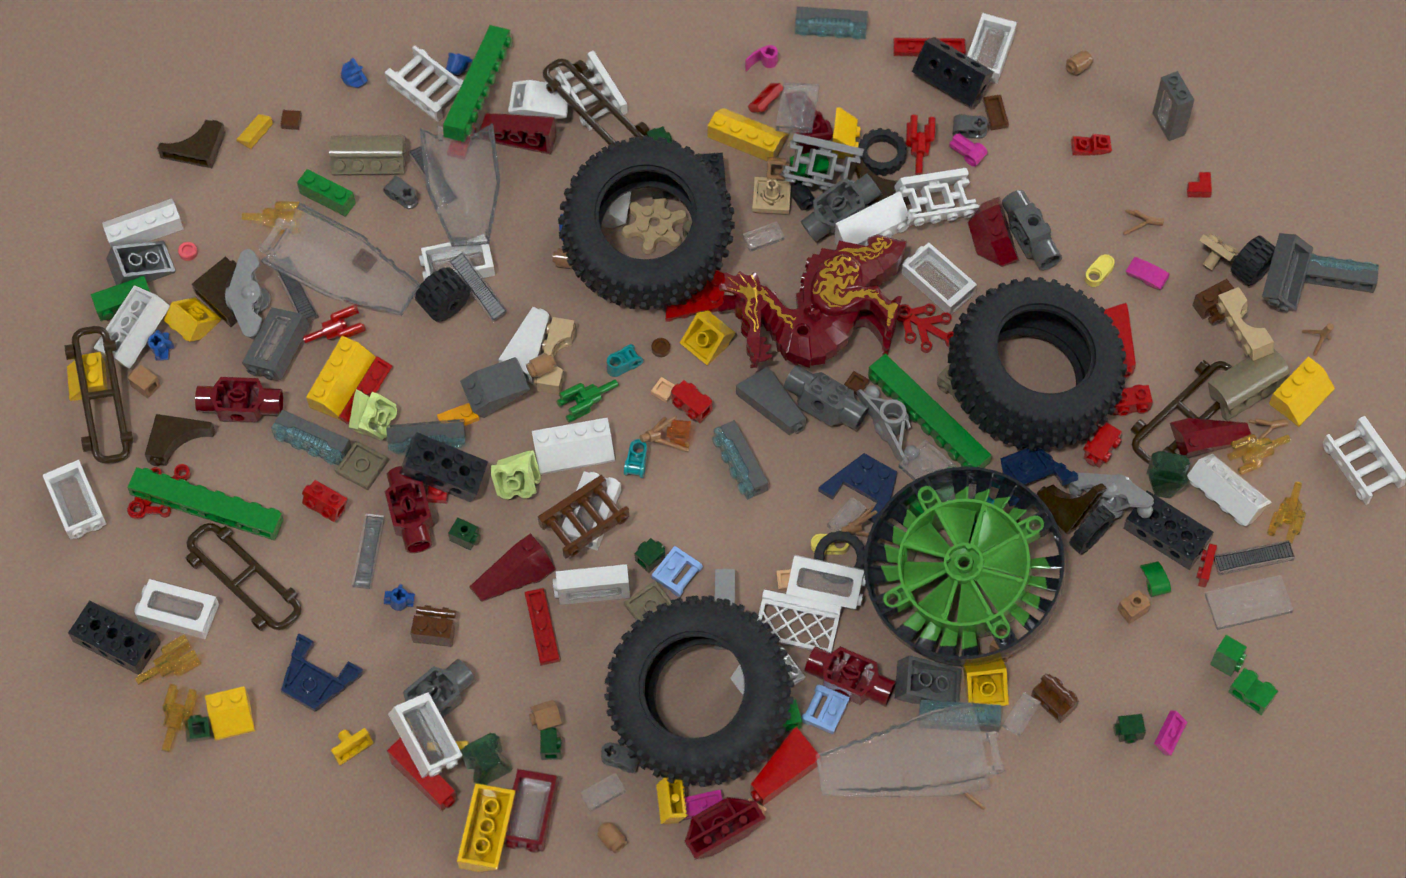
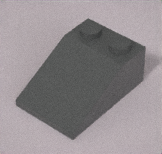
[106,240,175,285]
[460,357,530,418]
[895,655,961,707]

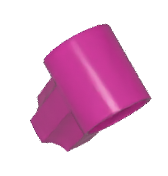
[949,133,988,167]

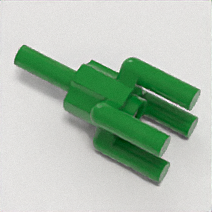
[556,380,618,423]

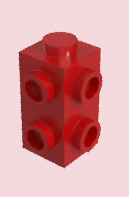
[671,380,713,423]
[1113,384,1153,416]
[1083,422,1122,468]
[302,480,348,522]

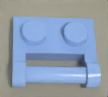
[651,546,703,597]
[801,685,850,734]

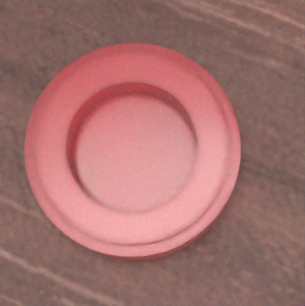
[178,242,198,261]

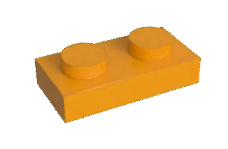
[437,403,479,426]

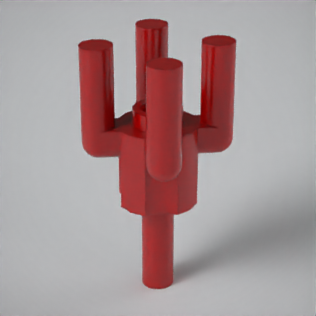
[906,115,936,175]
[303,305,366,343]

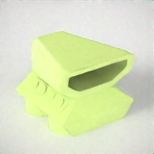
[349,389,397,441]
[491,450,541,499]

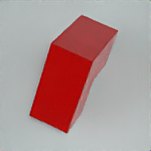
[1187,172,1212,198]

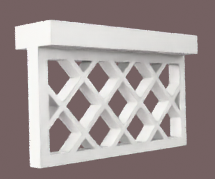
[757,590,841,653]

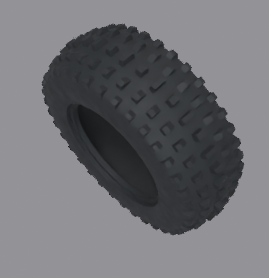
[558,136,735,310]
[947,277,1127,451]
[604,595,795,787]

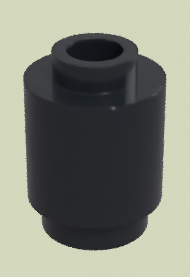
[791,183,815,210]

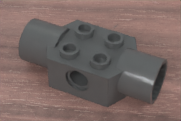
[800,173,882,242]
[1002,190,1062,270]
[784,365,869,430]
[403,659,475,733]

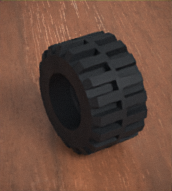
[1231,235,1275,286]

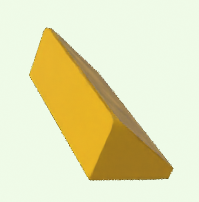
[236,114,273,149]

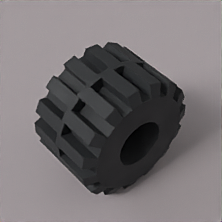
[415,267,471,322]

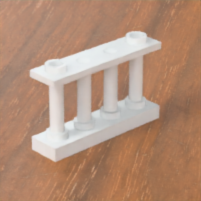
[385,46,463,122]
[554,50,628,131]
[1323,416,1406,505]

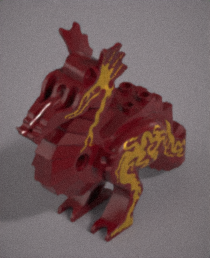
[718,234,907,368]

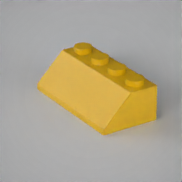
[707,108,789,161]
[306,336,375,421]
[457,783,515,872]

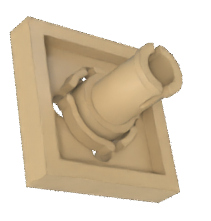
[752,177,791,214]
[1199,234,1238,270]

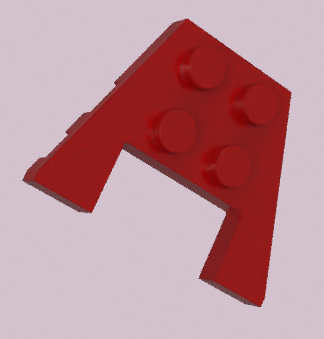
[665,270,725,322]

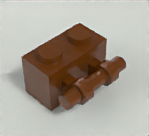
[1192,279,1235,324]
[410,605,456,647]
[1031,674,1079,723]

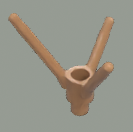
[640,415,689,452]
[841,505,893,545]

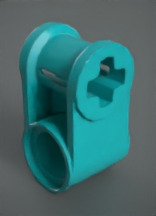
[607,344,643,377]
[624,439,647,478]

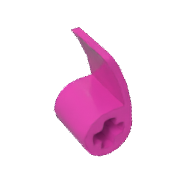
[745,45,778,71]

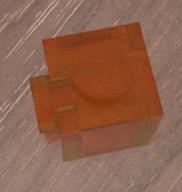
[666,420,691,449]

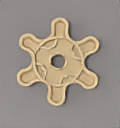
[621,198,688,254]

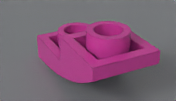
[1125,257,1170,290]

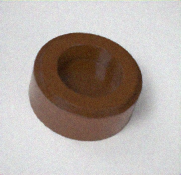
[651,338,670,357]

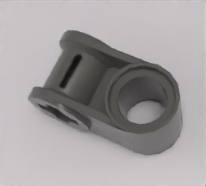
[952,114,988,139]
[383,176,418,209]
[601,742,639,773]

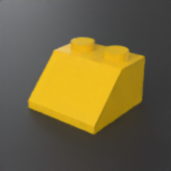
[832,107,861,159]
[163,297,222,342]
[680,310,736,365]
[67,352,108,401]
[963,659,1009,708]
[205,686,255,740]

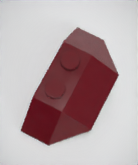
[968,197,1019,267]
[685,797,766,860]

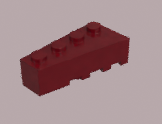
[480,113,557,155]

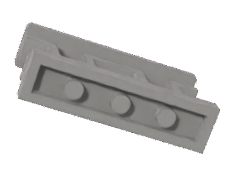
[780,132,864,190]

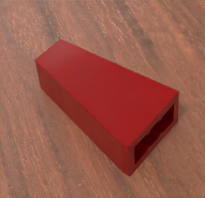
[1104,303,1136,378]
[750,727,821,806]
[387,737,457,811]

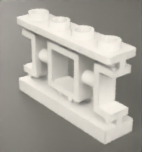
[894,168,979,226]

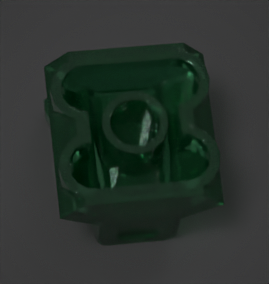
[1146,451,1190,499]
[461,733,512,785]

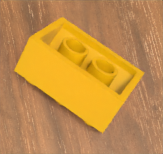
[1269,356,1335,427]

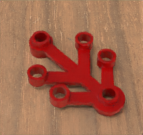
[897,303,954,353]
[127,464,191,519]

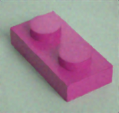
[1154,710,1187,756]
[684,790,723,820]

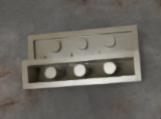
[329,135,406,174]
[1208,349,1290,421]

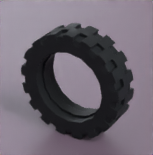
[858,128,907,176]
[1069,505,1115,555]
[814,531,865,584]

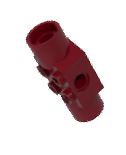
[195,377,284,422]
[385,466,433,553]
[804,646,896,707]

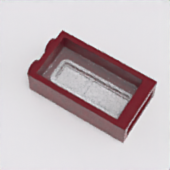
[504,769,558,853]

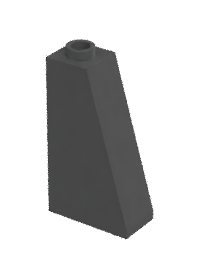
[736,367,806,436]

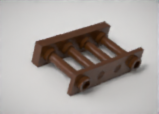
[538,474,630,559]

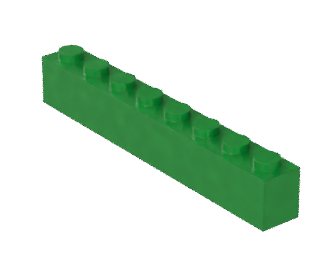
[443,25,513,142]
[868,353,992,468]
[127,467,283,541]

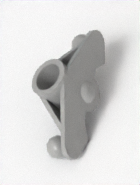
[225,249,271,339]
[857,385,919,466]
[1069,472,1154,519]

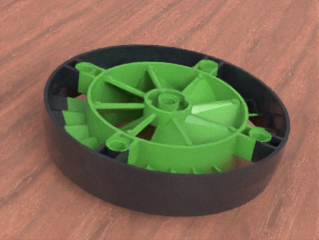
[864,466,1066,666]

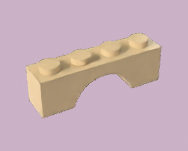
[1217,287,1274,361]
[534,317,576,395]

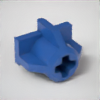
[446,52,472,75]
[340,57,368,88]
[148,330,174,361]
[384,584,415,611]

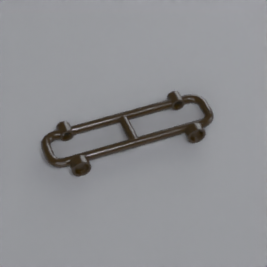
[543,59,650,146]
[64,326,133,464]
[1130,360,1232,465]
[185,523,302,631]

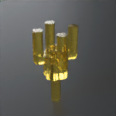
[241,201,304,235]
[1227,434,1290,475]
[1267,482,1306,544]
[135,634,201,685]
[161,684,198,752]

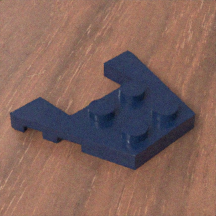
[1000,448,1078,507]
[818,453,897,523]
[281,633,364,712]

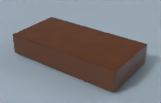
[983,94,1009,131]

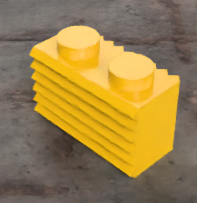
[656,778,687,824]

